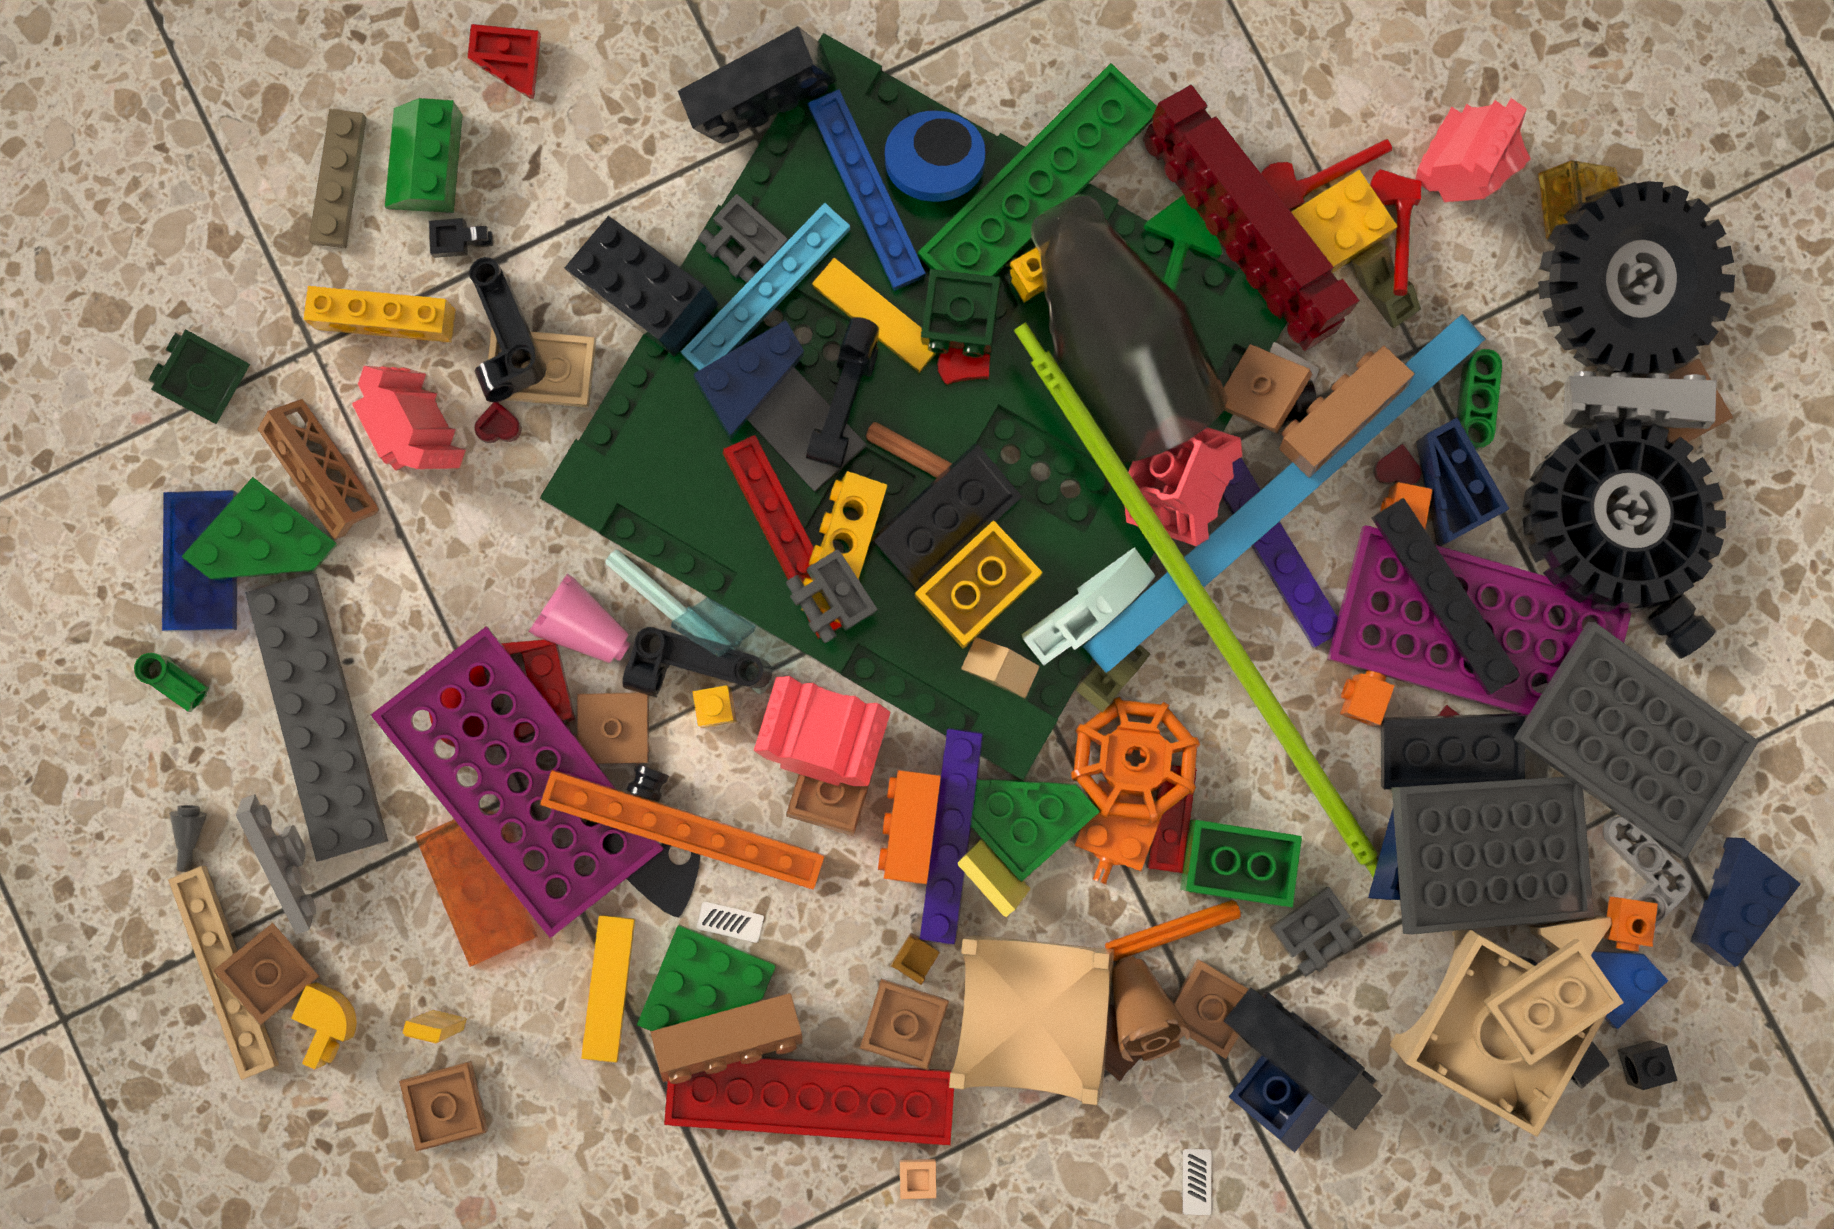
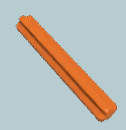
[1105,900,1241,961]

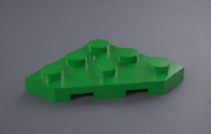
[181,477,337,581]
[971,778,1100,882]
[637,924,777,1031]

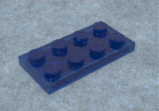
[162,490,238,632]

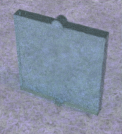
[671,597,756,657]

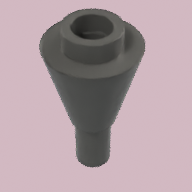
[169,805,207,872]

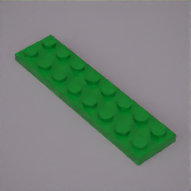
[918,63,1157,276]

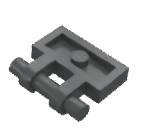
[698,194,788,283]
[785,549,878,643]
[1270,887,1363,978]

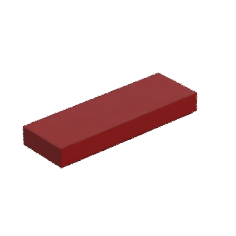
[1147,765,1197,873]

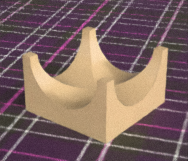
[1390,929,1606,1137]
[949,935,1114,1105]

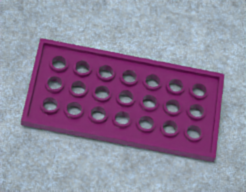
[1327,525,1632,717]
[371,626,663,938]

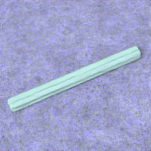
[605,550,771,694]

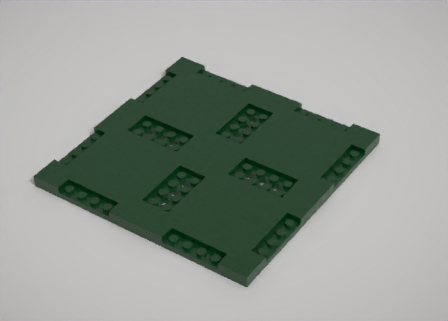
[540,33,1287,781]

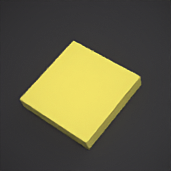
[958,838,1030,917]

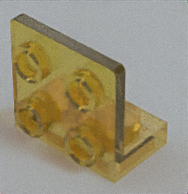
[1538,160,1620,239]

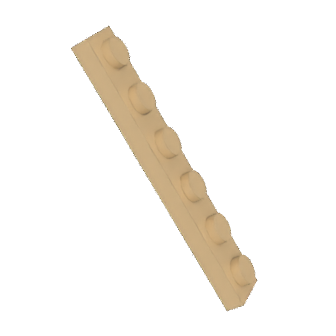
[168,866,279,1080]

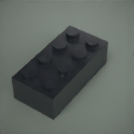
[678,26,837,143]
[564,215,719,357]
[1224,987,1383,1130]

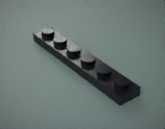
[1371,498,1520,695]

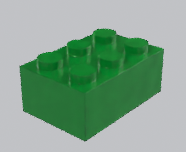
[1180,820,1302,908]

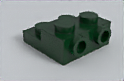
[921,269,1000,358]
[148,329,250,424]

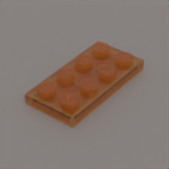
[415,808,538,967]

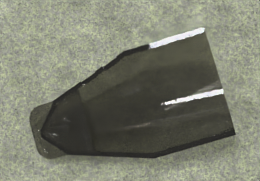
[1031,194,1228,462]

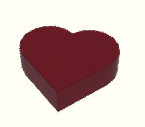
[474,402,522,443]
[1373,444,1421,485]

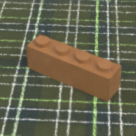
[1279,346,1415,478]
[650,993,803,1084]

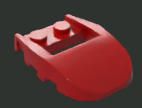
[429,640,575,748]

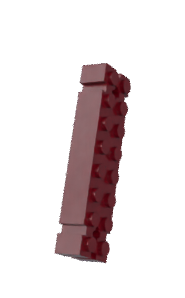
[1142,84,1360,351]

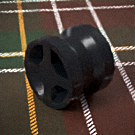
[626,763,669,802]

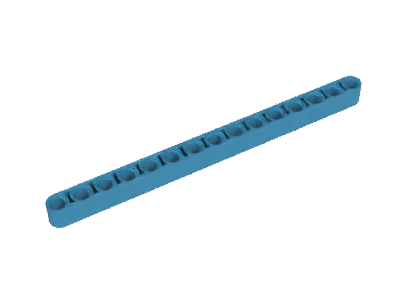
[1083,313,1486,673]

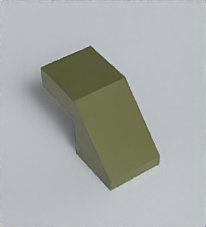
[1352,242,1421,328]
[1076,644,1150,713]

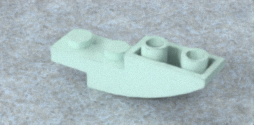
[1021,547,1155,665]

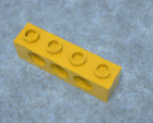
[303,286,456,343]
[801,471,887,623]

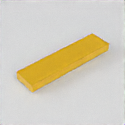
[812,258,936,373]
[581,915,636,1063]

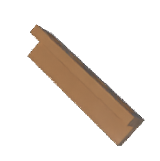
[257,399,379,540]

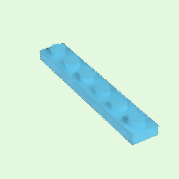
[681,203,851,370]

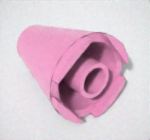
[528,574,631,663]

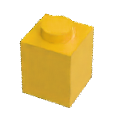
[692,685,737,728]

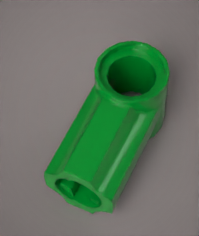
[134,653,209,712]

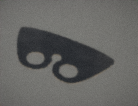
[586,820,700,917]

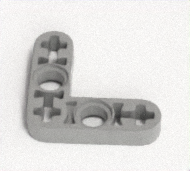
[1603,816,1692,947]

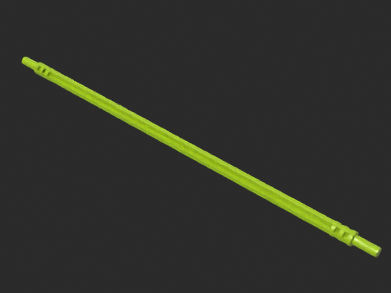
[1014,322,1378,877]

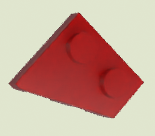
[467,24,541,99]

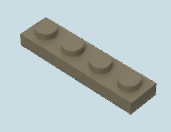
[309,109,367,248]

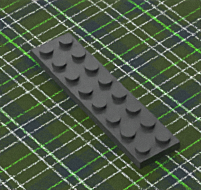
[245,573,388,862]

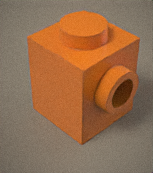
[1380,482,1432,529]
[1340,670,1395,727]
[1604,896,1658,952]

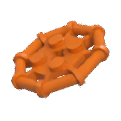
[1070,697,1200,823]

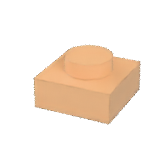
[900,1159,936,1199]

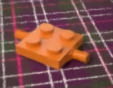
[1075,780,1162,885]

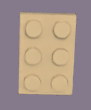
[488,328,597,408]
[1483,939,1624,1066]

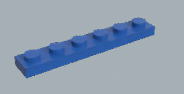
[808,89,926,291]

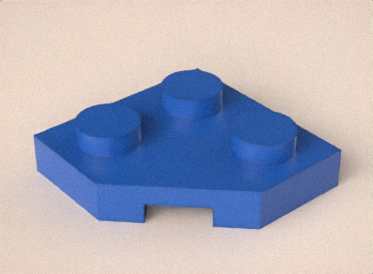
[1591,951,1668,1029]

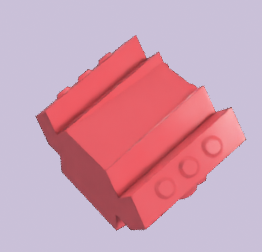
[1415,98,1531,202]
[352,366,466,471]
[1125,415,1242,546]
[754,676,891,786]

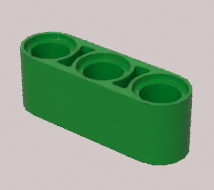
[1456,349,1502,452]

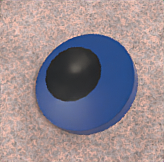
[885,111,985,202]

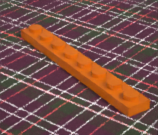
[540,769,825,890]

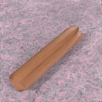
[866,422,952,478]

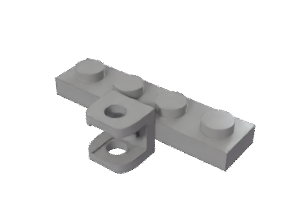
[236,794,316,935]

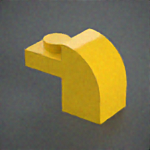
[291,982,357,1070]

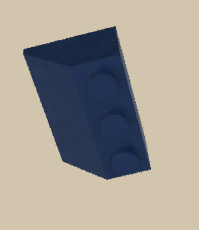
[1229,1024,1347,1153]

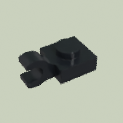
[429,218,493,258]

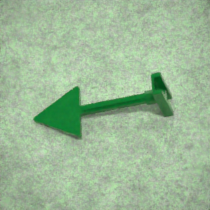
[1122,195,1222,372]

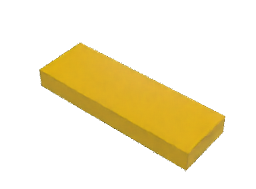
[402,1010,467,1044]

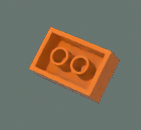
[878,770,941,884]

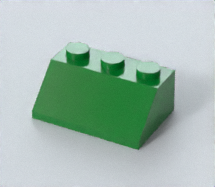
[385,98,463,213]

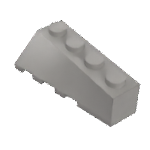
[1563,371,1717,429]

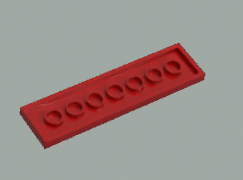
[664,1057,954,1146]

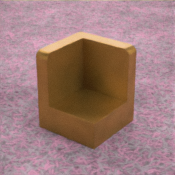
[891,933,940,985]

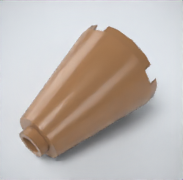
[1112,956,1190,1062]

